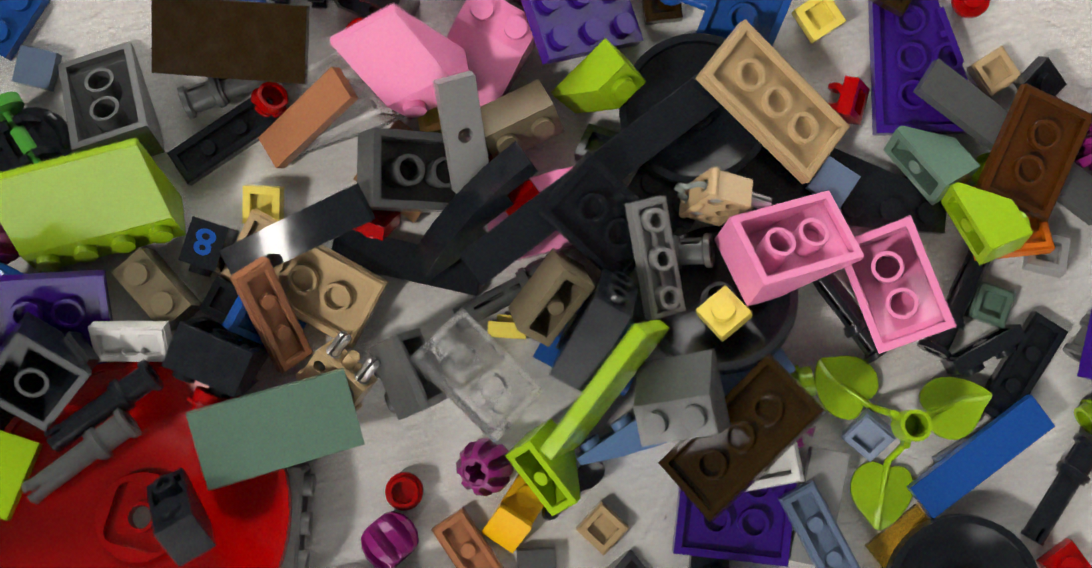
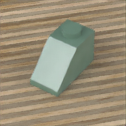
[883,126,980,205]

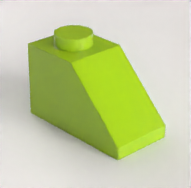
[551,38,646,114]
[941,182,1033,265]
[505,418,581,516]

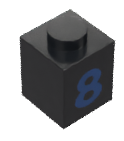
[178,216,239,278]

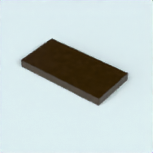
[151,0,310,85]
[658,353,827,522]

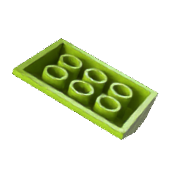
[0,138,186,273]

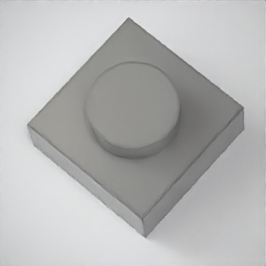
[1022,234,1071,278]

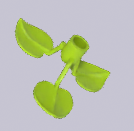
[814,356,993,531]

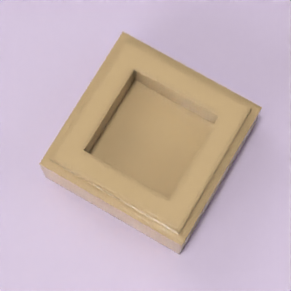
[966,46,1021,97]
[576,500,630,556]

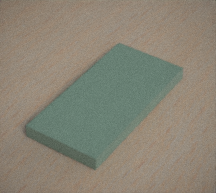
[186,368,365,490]

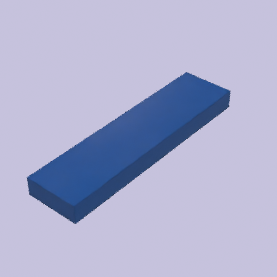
[906,395,1055,519]

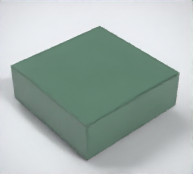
[964,281,1016,328]

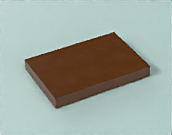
[975,83,1092,222]

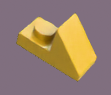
[481,474,544,553]

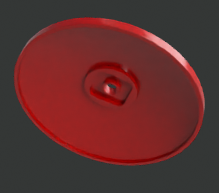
[0,362,292,568]

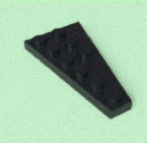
[736,146,946,235]

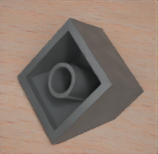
[368,328,449,420]
[633,349,731,446]

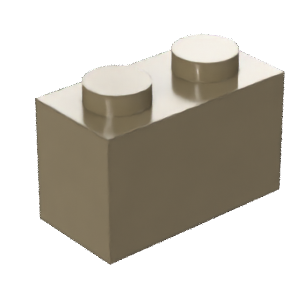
[480,79,565,159]
[111,247,202,331]
[508,248,595,347]

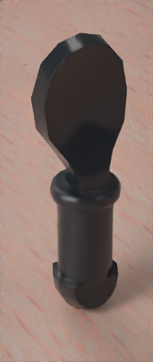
[542,461,605,521]

